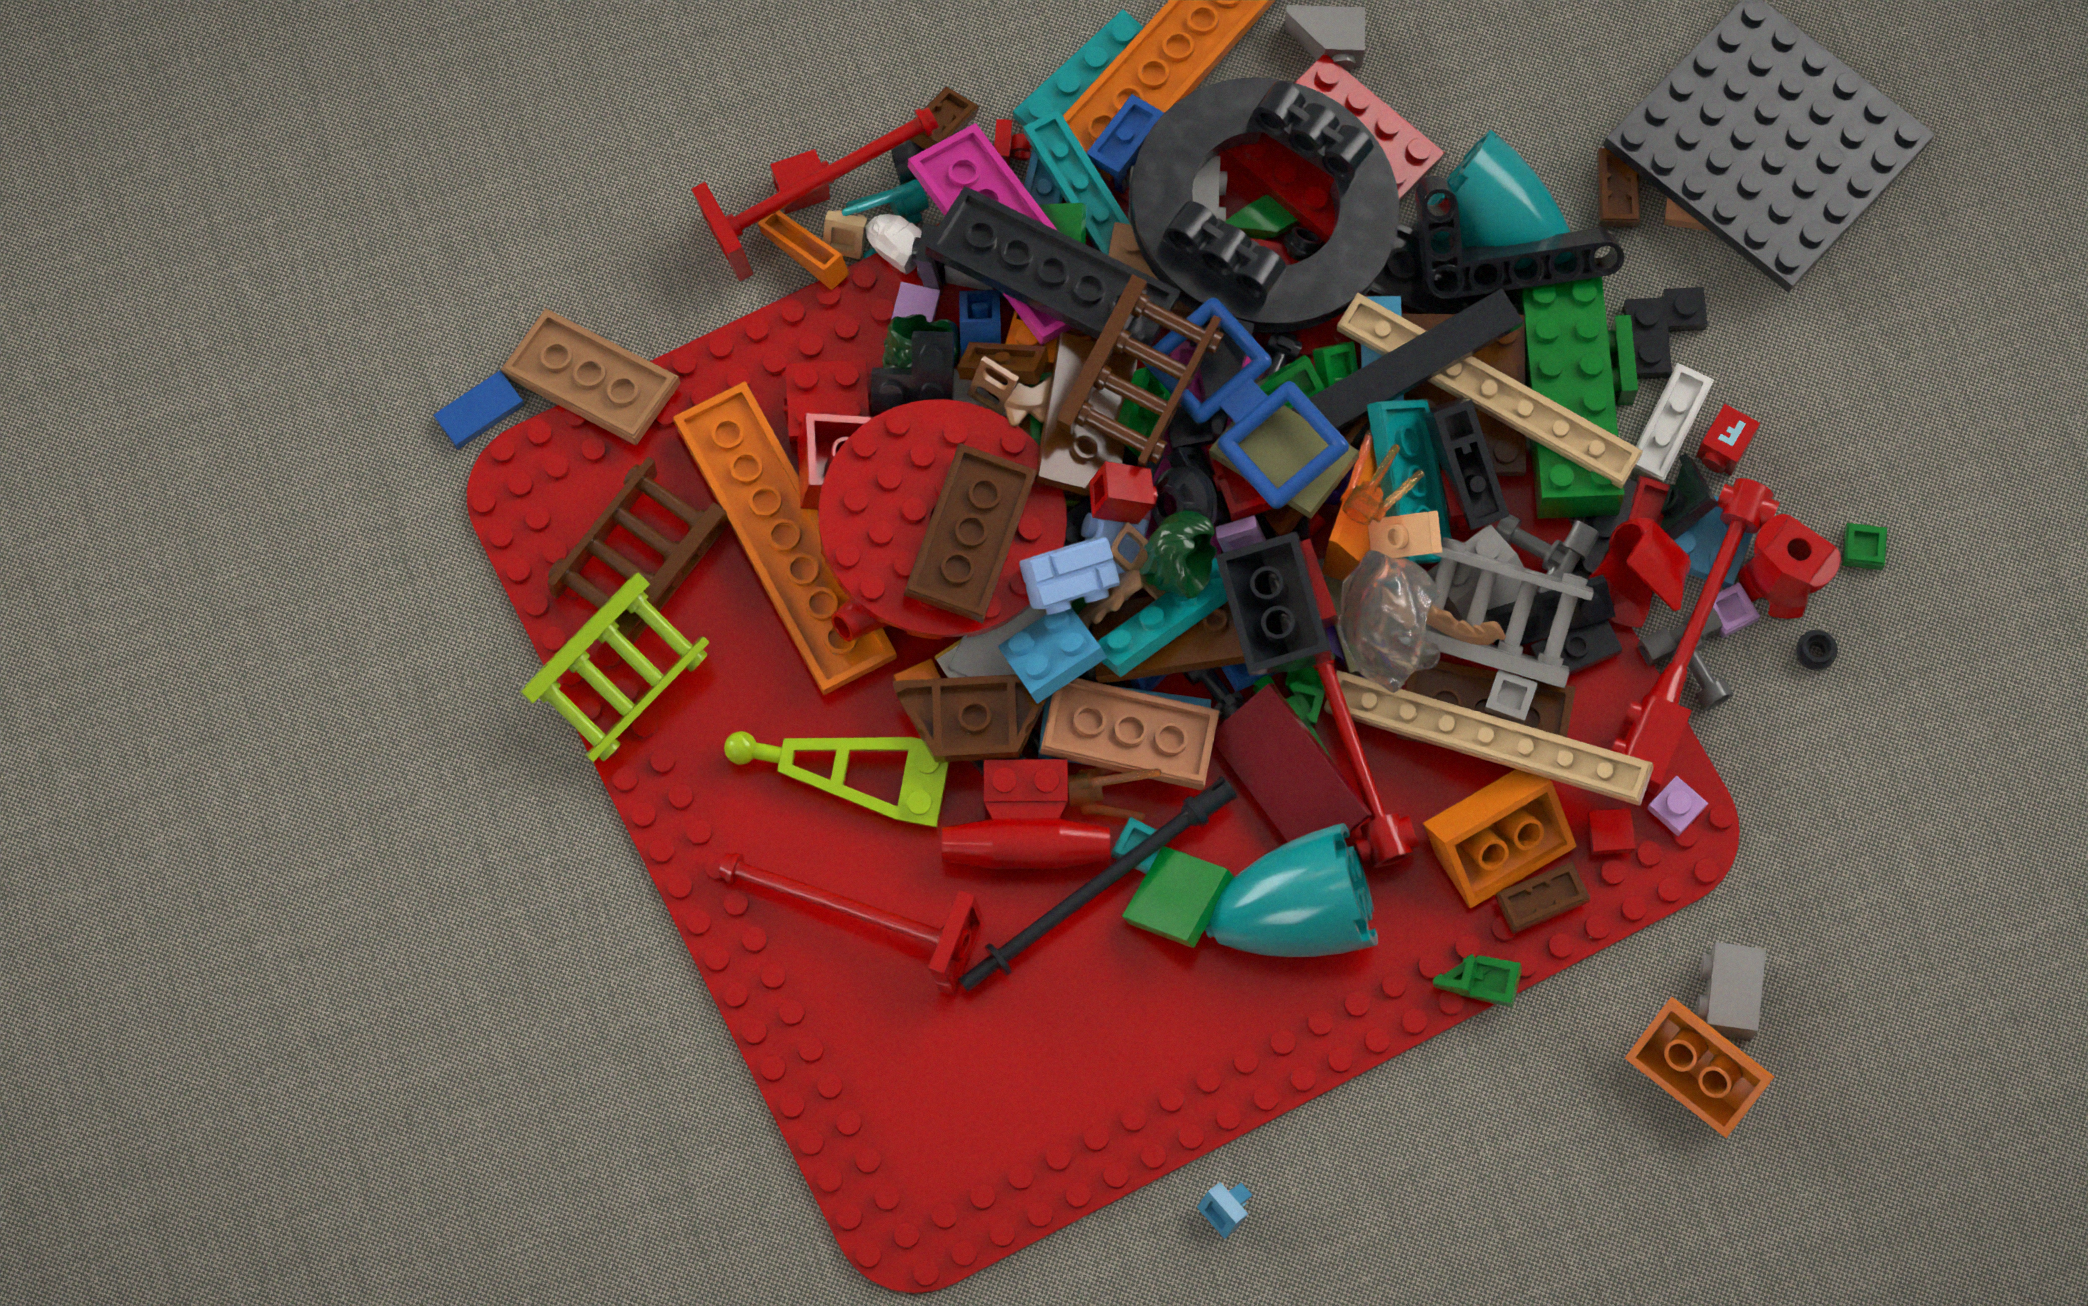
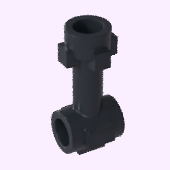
[1254,332,1303,383]
[1182,667,1245,720]

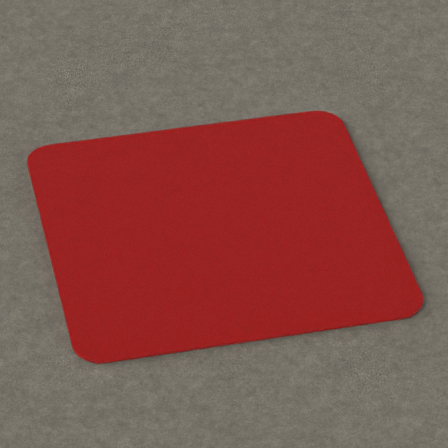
[467,150,1740,1294]

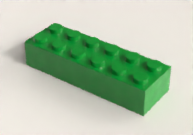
[1517,277,1624,519]

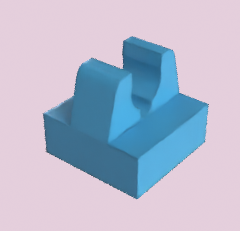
[1197,1182,1253,1239]

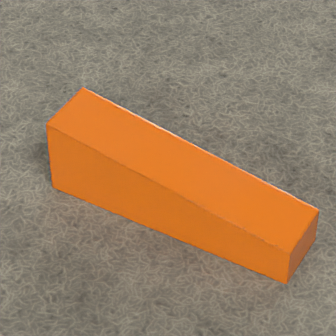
[757,210,849,290]

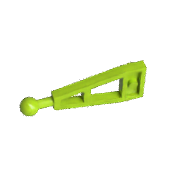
[724,731,950,828]

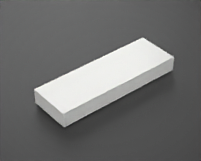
[1632,363,1714,483]

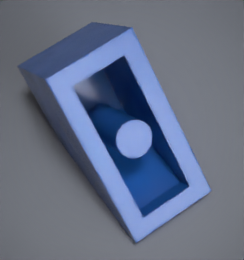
[959,290,1001,358]

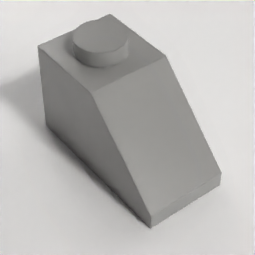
[1284,5,1365,70]

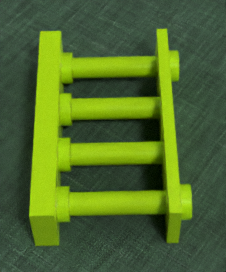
[519,572,710,762]

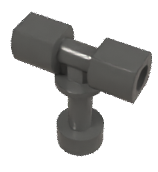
[1495,514,1599,594]
[1637,608,1733,711]

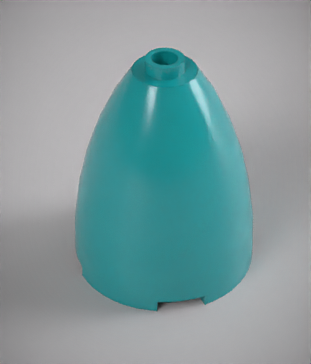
[1415,129,1571,269]
[1205,823,1378,957]

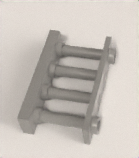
[1404,538,1594,688]

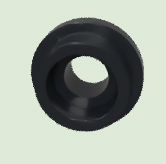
[1282,227,1322,262]
[1796,630,1838,671]

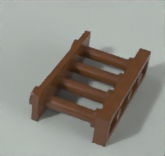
[1056,274,1224,468]
[547,457,729,644]

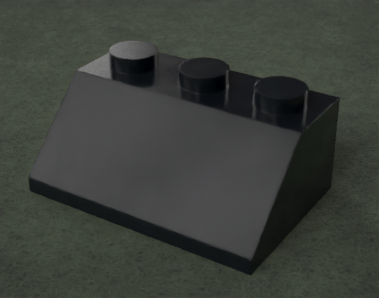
[1216,532,1334,675]

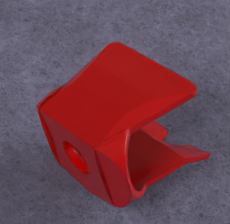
[1738,514,1841,619]
[1589,518,1691,628]

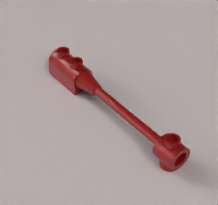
[1611,478,1780,794]
[1301,538,1420,868]

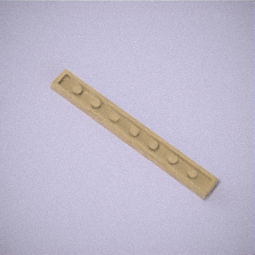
[1337,293,1643,489]
[1324,671,1654,806]

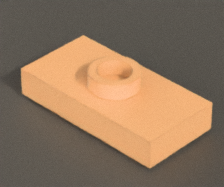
[1368,511,1442,561]

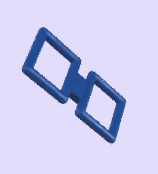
[1143,298,1349,509]

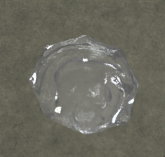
[1338,550,1440,693]

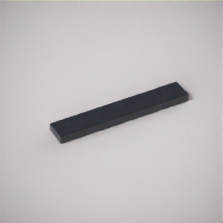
[1291,288,1523,431]

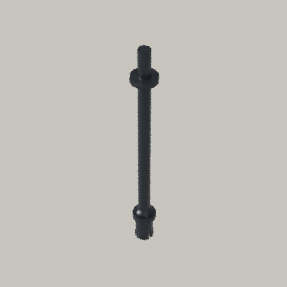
[958,776,1237,992]

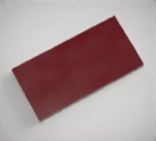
[1213,683,1373,842]

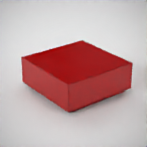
[1587,808,1635,855]

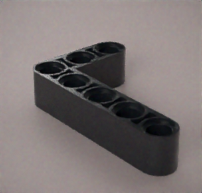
[1415,175,1625,299]

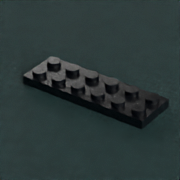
[925,186,1181,356]

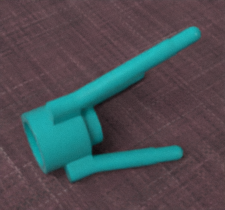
[842,179,929,259]

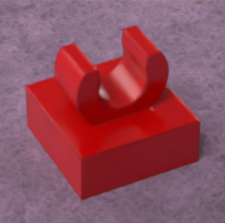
[994,119,1031,167]

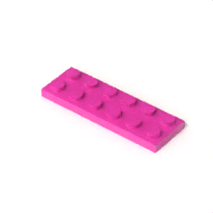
[908,123,1074,345]

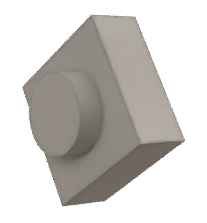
[1484,669,1538,725]

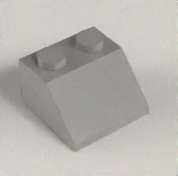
[1423,524,1537,623]

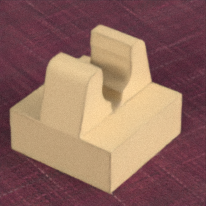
[823,210,867,259]

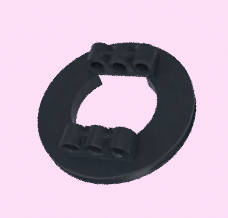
[1129,77,1400,333]

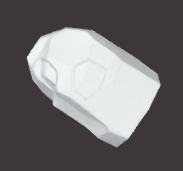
[865,214,922,274]

